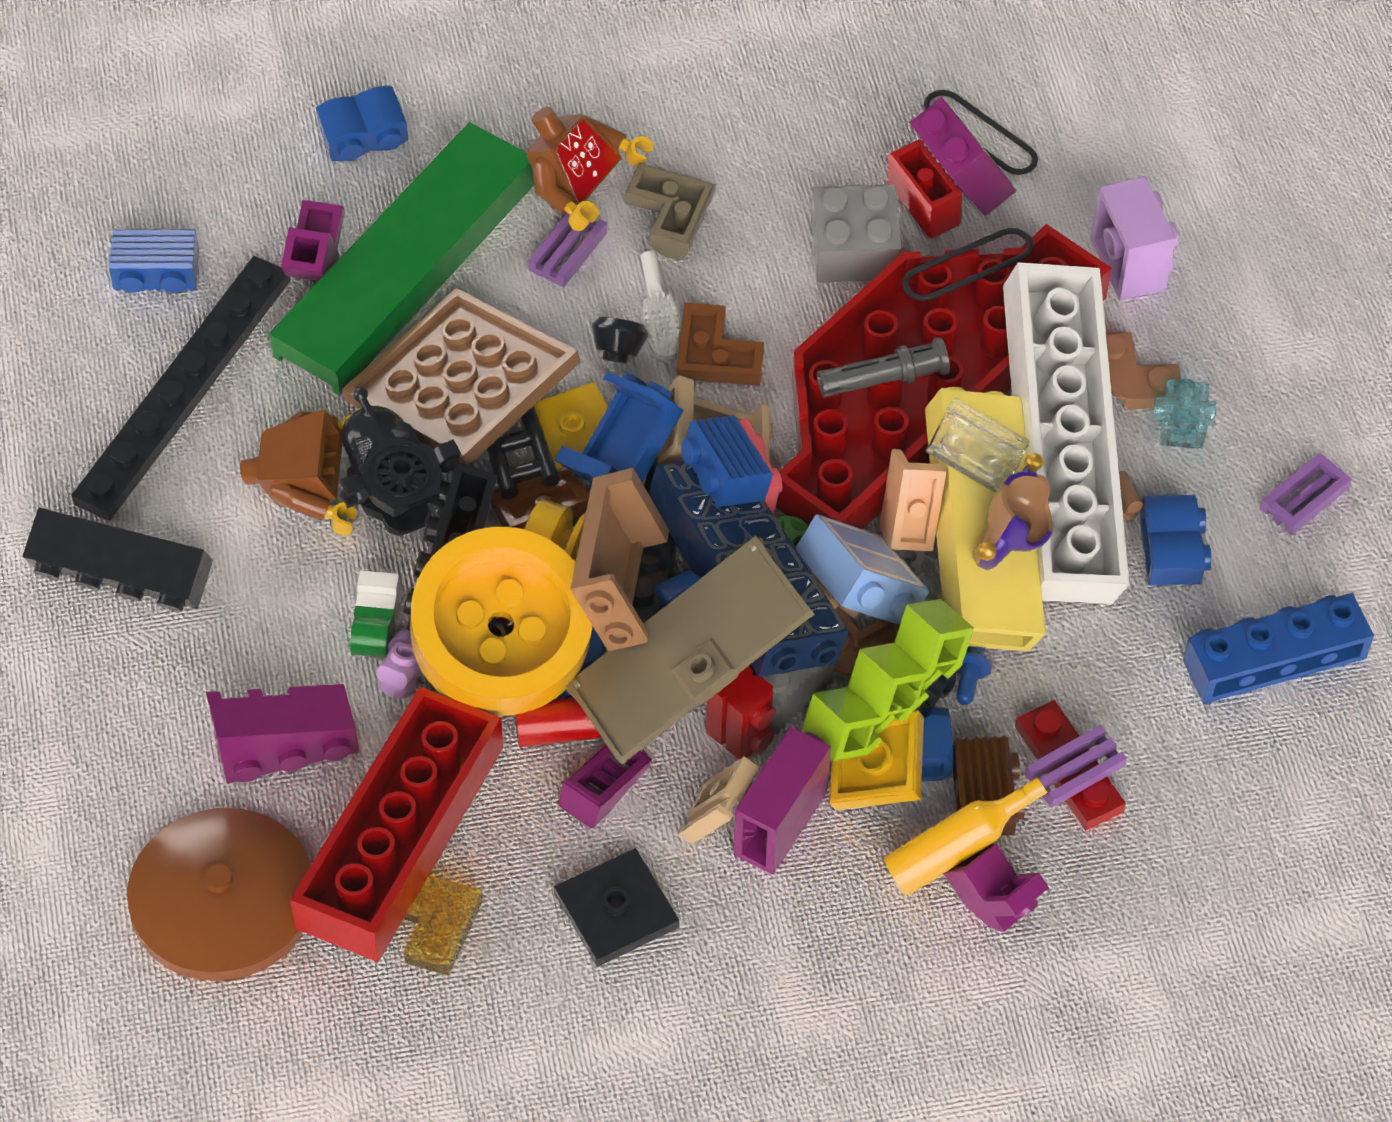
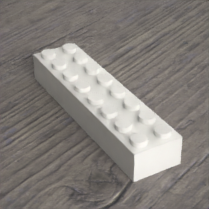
[1003,262,1129,604]

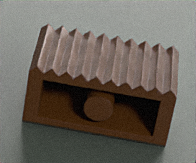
[952,736,1025,835]

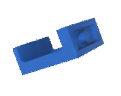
[554,372,684,484]

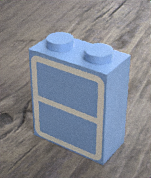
[795,514,929,625]

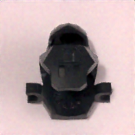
[340,387,461,536]

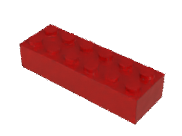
[290,687,503,962]

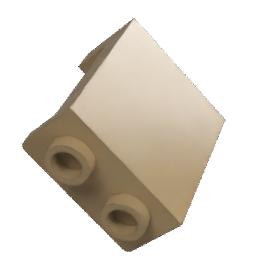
[658,375,773,468]

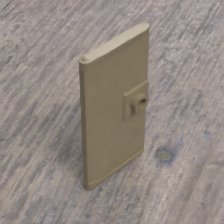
[566,535,815,765]

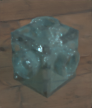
[1153,379,1216,449]

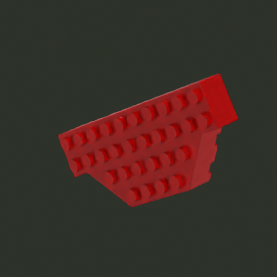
[776,224,1112,529]

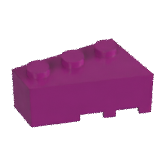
[206,684,359,784]

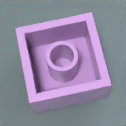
[1091,176,1178,301]

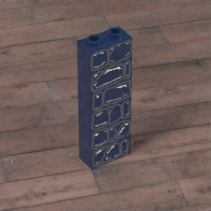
[649,461,849,677]

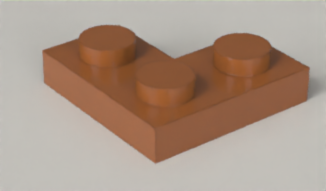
[676,302,764,386]

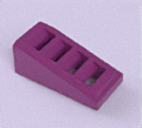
[558,744,652,828]

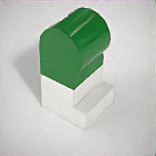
[350,570,402,658]

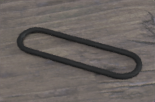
[924,90,1038,175]
[902,228,1033,301]

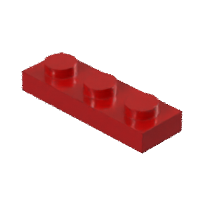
[1015,700,1126,831]

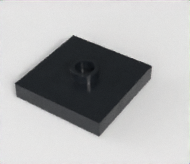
[554,848,679,967]

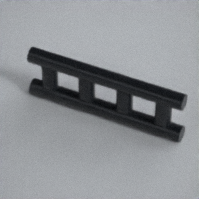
[486,406,560,499]

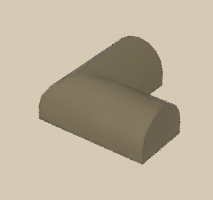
[625,163,716,259]

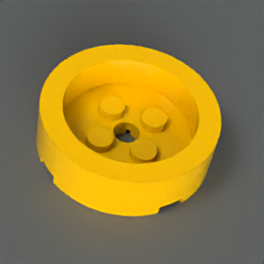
[410,527,592,716]

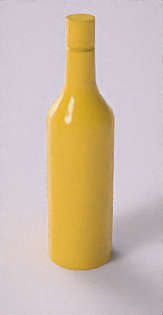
[883,777,1048,896]

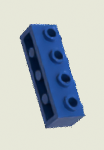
[1183,592,1374,704]

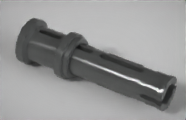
[817,337,950,398]

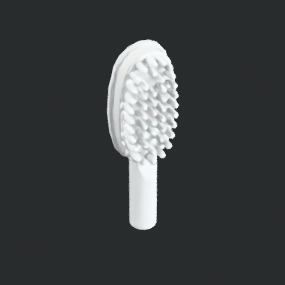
[641,251,682,363]

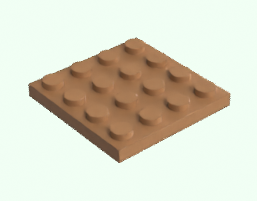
[342,288,580,466]

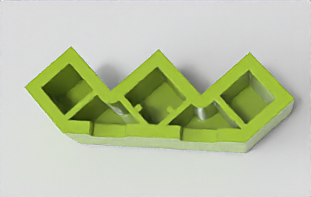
[801,599,974,761]

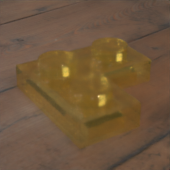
[404,875,483,976]

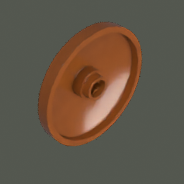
[127,808,311,981]

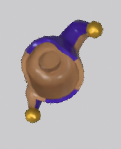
[973,453,1053,570]

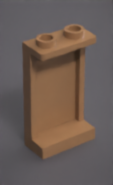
[570,468,669,651]

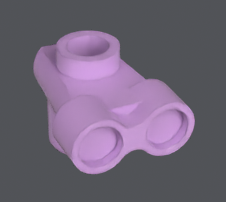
[377,629,422,698]

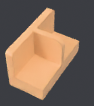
[879,449,947,551]

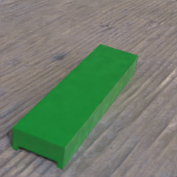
[268,122,534,396]

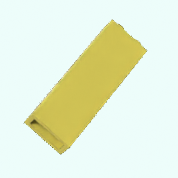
[925,387,1046,652]

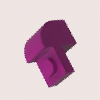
[281,200,345,281]
[944,844,1049,932]

